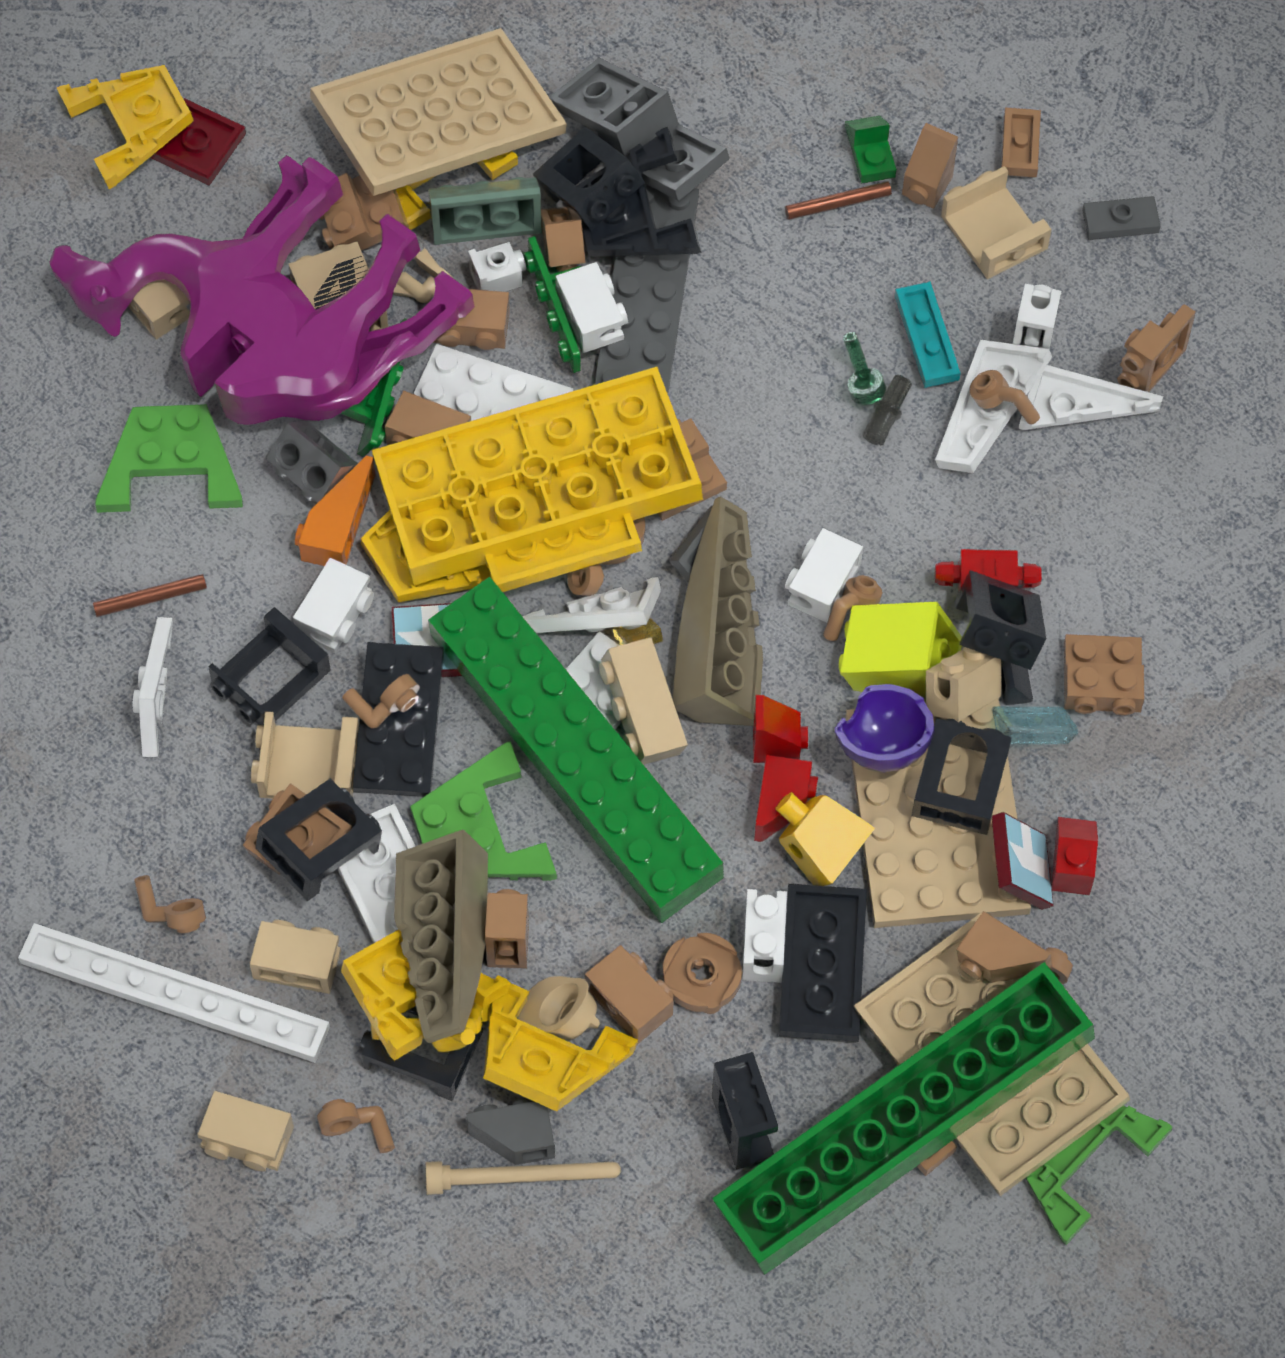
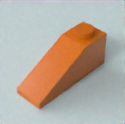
[295,455,375,566]

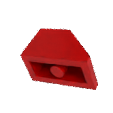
[753,695,808,763]
[754,755,818,842]
[1051,817,1098,895]

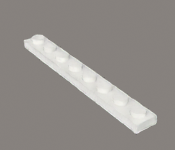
[18,923,330,1063]

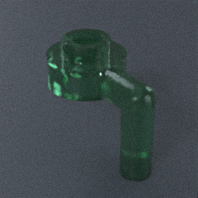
[843,332,887,405]

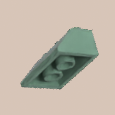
[428,177,542,245]

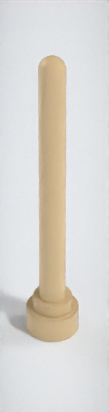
[426,1161,621,1195]

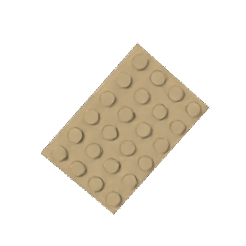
[310,28,567,196]
[846,698,1031,928]
[854,912,1130,1196]

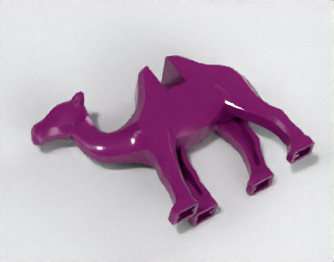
[49,155,475,425]

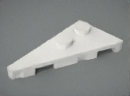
[1019,365,1163,430]
[523,577,661,633]
[133,617,173,757]

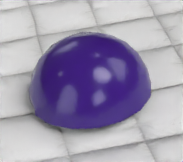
[835,684,935,773]

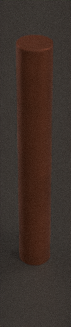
[785,181,892,220]
[93,574,207,617]

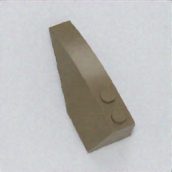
[673,496,763,726]
[394,829,488,1043]

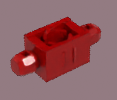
[934,549,1042,596]

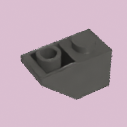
[466,1098,555,1165]

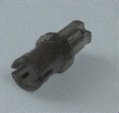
[862,374,912,446]

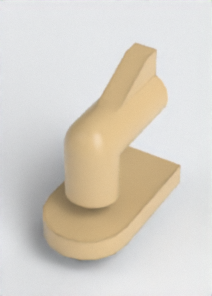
[393,248,454,303]

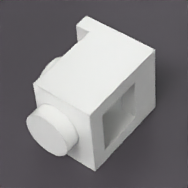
[468,242,526,292]

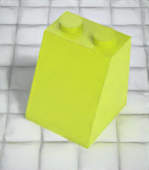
[838,602,962,702]

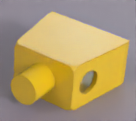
[776,792,875,886]

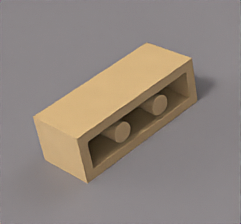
[599,637,688,765]

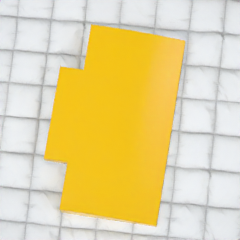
[372,367,703,592]

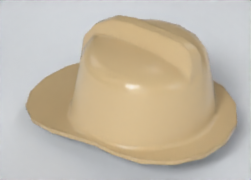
[518,976,600,1040]

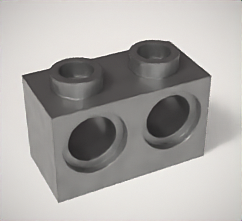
[266,421,358,503]

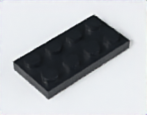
[353,642,444,797]
[779,883,867,1042]

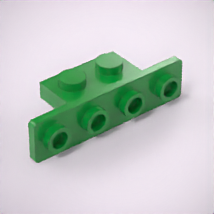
[523,236,581,373]
[341,318,407,457]

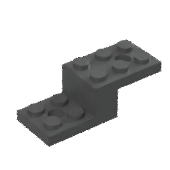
[549,57,730,201]

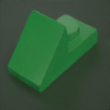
[845,115,897,184]

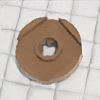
[663,933,742,1014]

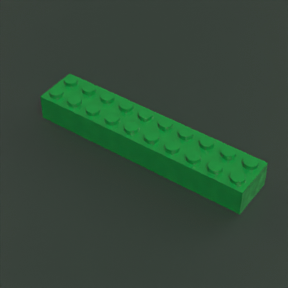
[428,577,724,923]
[712,962,1095,1275]

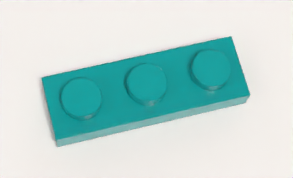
[895,281,961,388]

